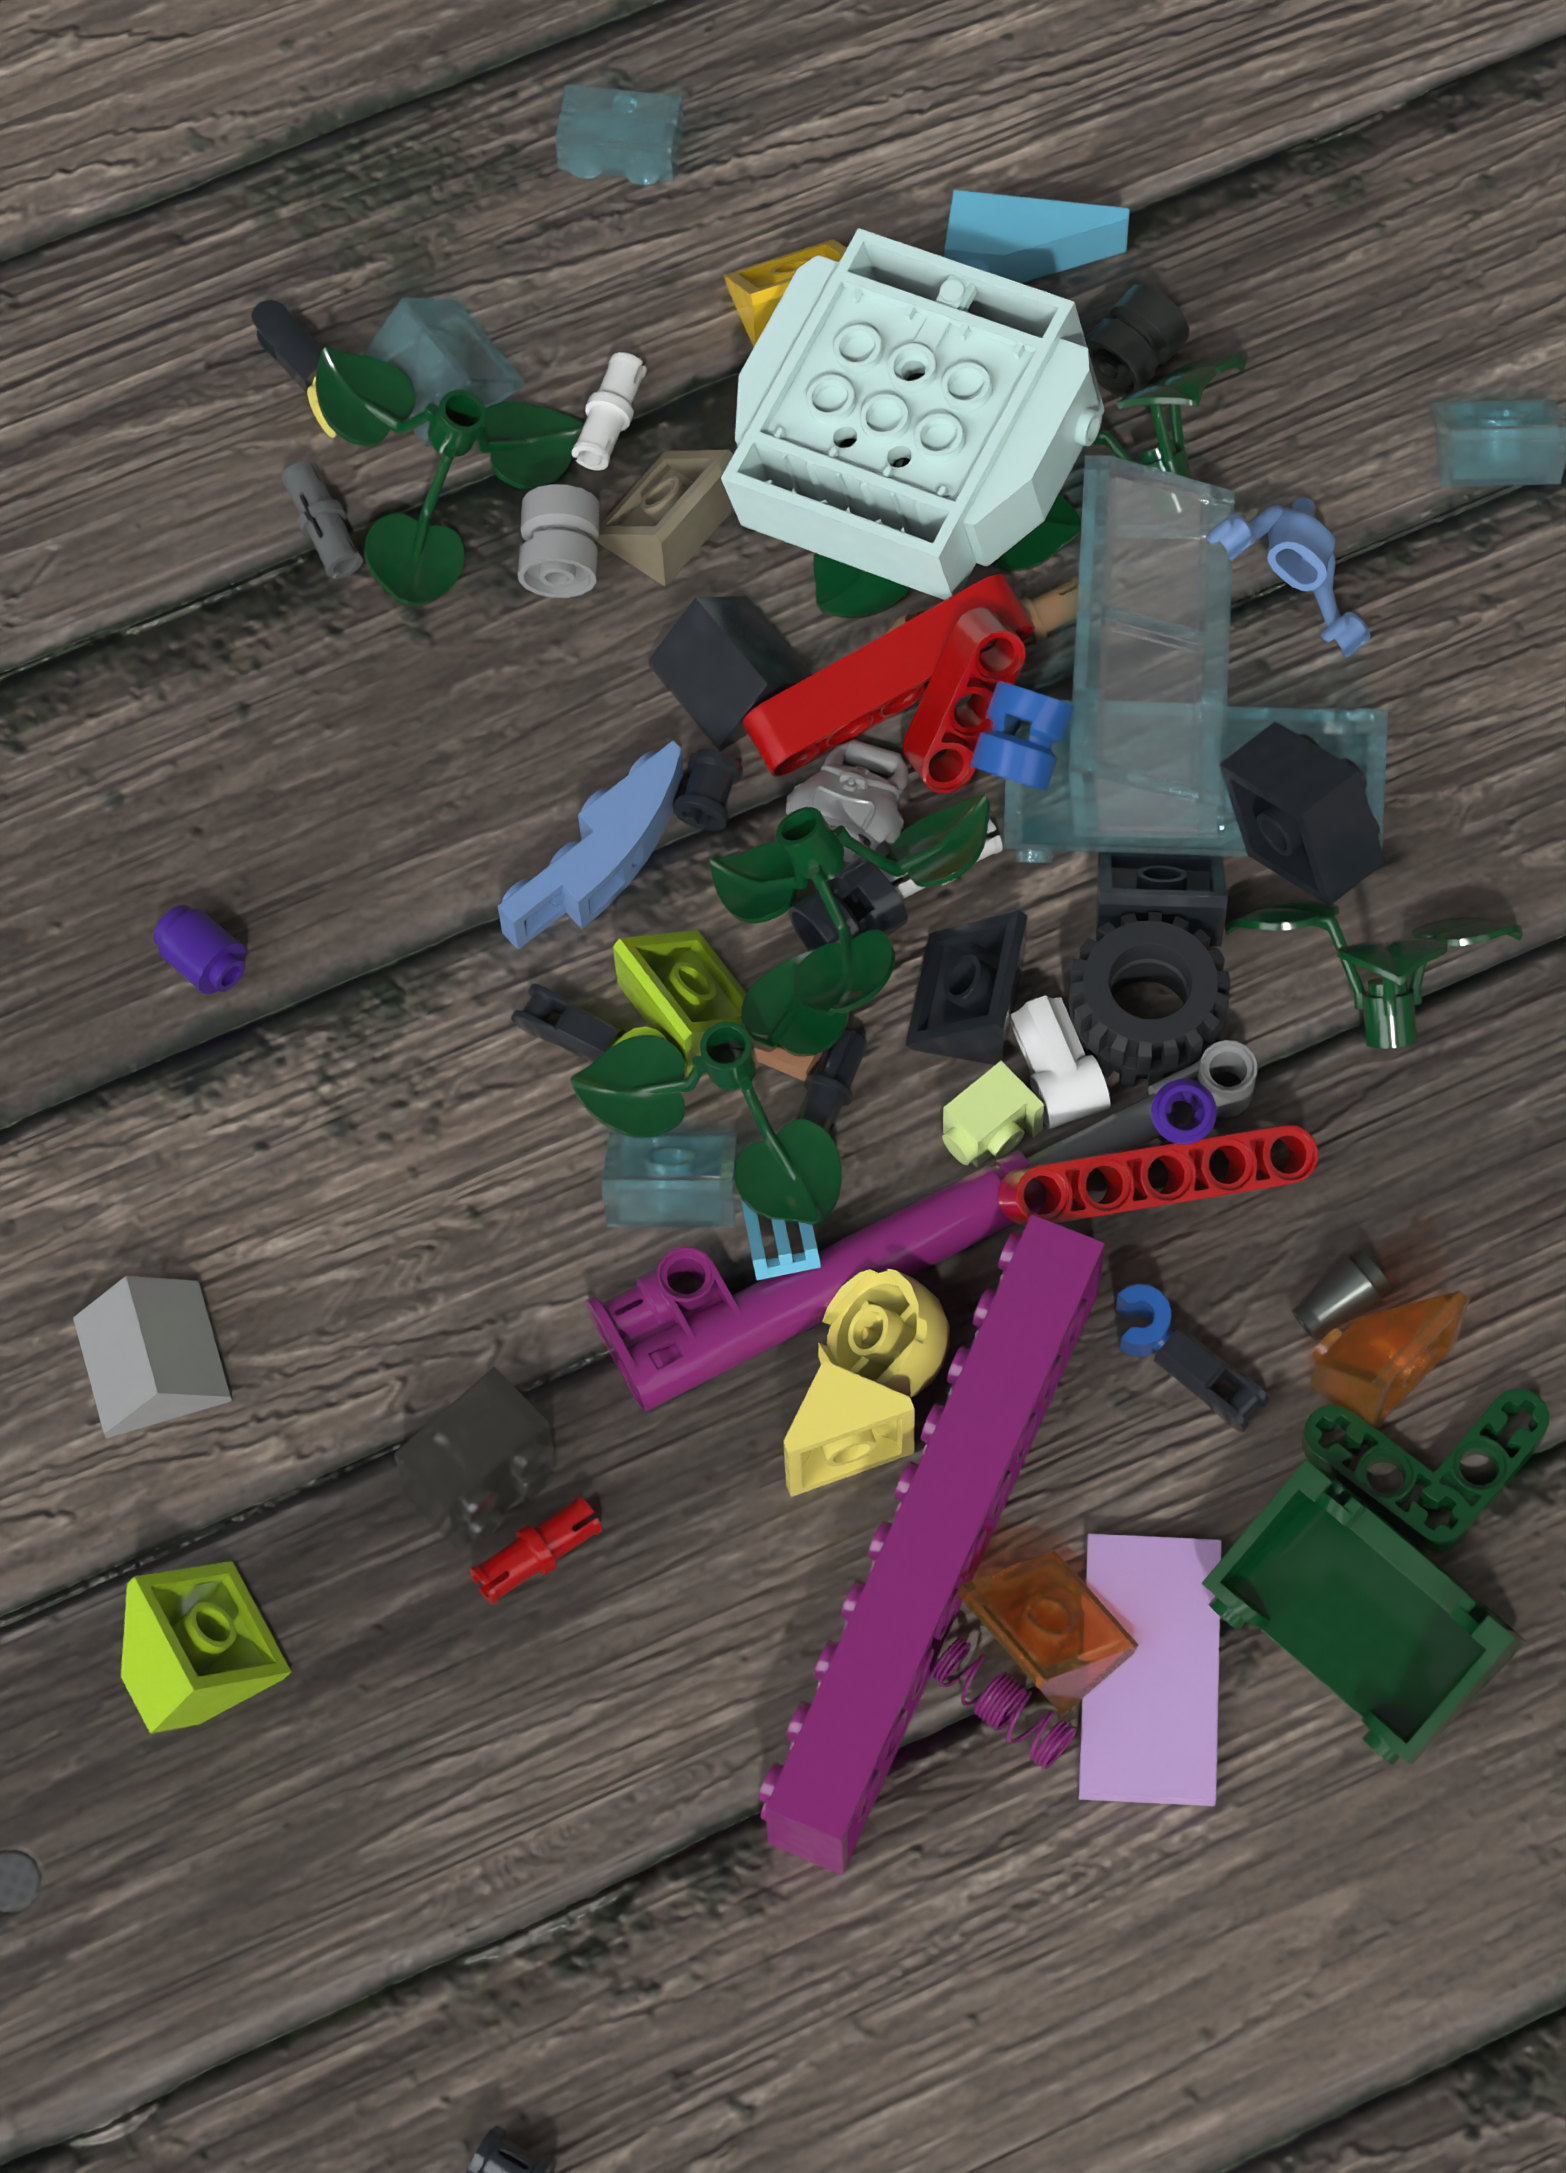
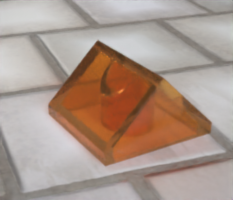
[957,1551,1139,1716]

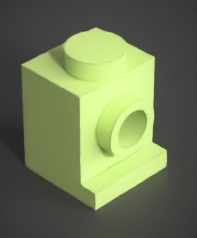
[942,1061,1044,1168]

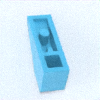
[945,190,1130,283]

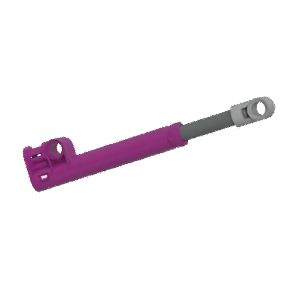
[586,1040,1257,1413]

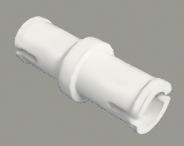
[572,352,647,470]

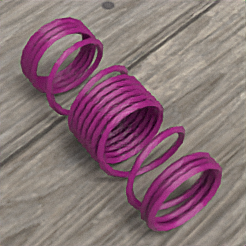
[930,1637,1076,1769]

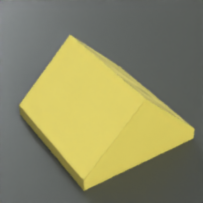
[783,1360,915,1497]

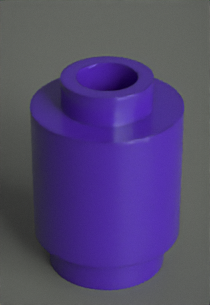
[153,905,246,994]

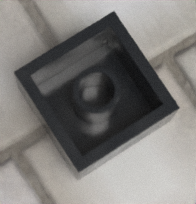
[1219,721,1385,906]

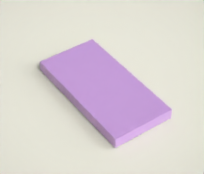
[1079,1534,1221,1806]

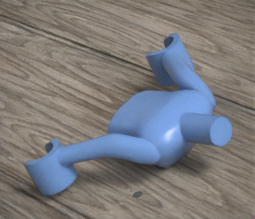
[1206,497,1370,659]

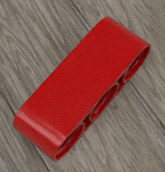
[903,607,1026,794]

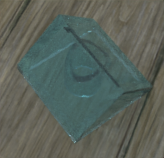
[363,297,525,448]
[1434,399,1566,487]
[602,1132,737,1227]

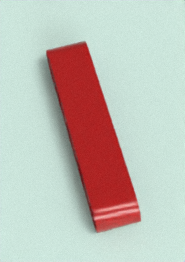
[742,574,1035,777]
[998,1126,1318,1225]

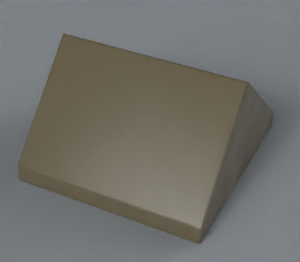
[597,450,734,587]

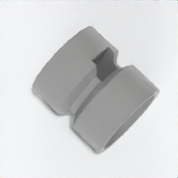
[518,484,600,598]

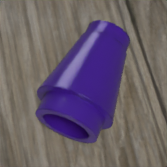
[1151,1079,1217,1144]

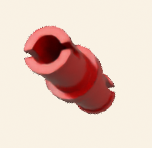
[469,1496,603,1605]

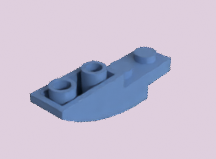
[498,741,684,950]

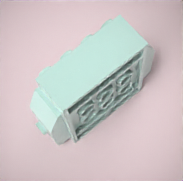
[721,228,1105,600]

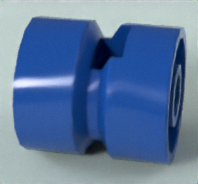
[969,681,1075,792]

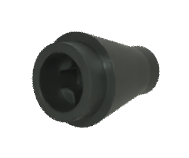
[1291,1248,1391,1341]

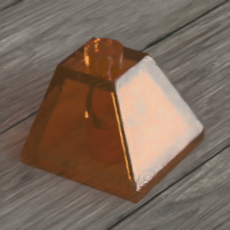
[1310,1291,1470,1429]

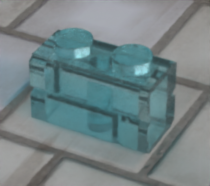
[556,84,684,185]

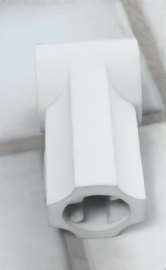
[1010,996,1110,1129]

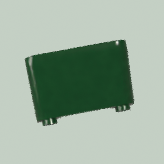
[1201,1460,1526,1765]

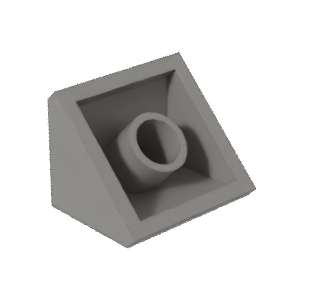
[73,1276,232,1438]

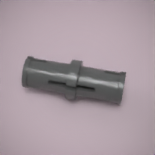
[281,460,363,579]

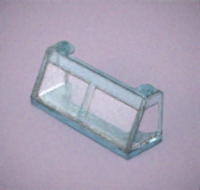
[1069,455,1247,839]

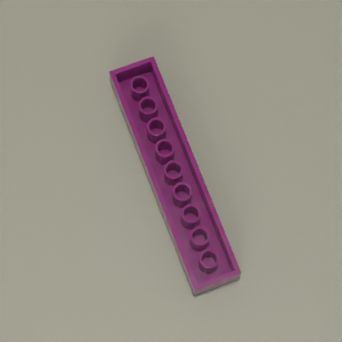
[759,1214,1105,1875]

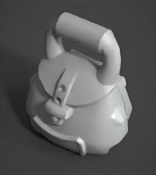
[786,739,909,863]

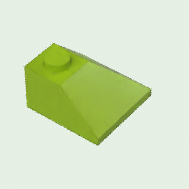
[121,1561,291,1734]

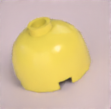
[818,1269,950,1397]

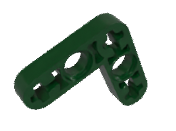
[1302,1389,1550,1552]

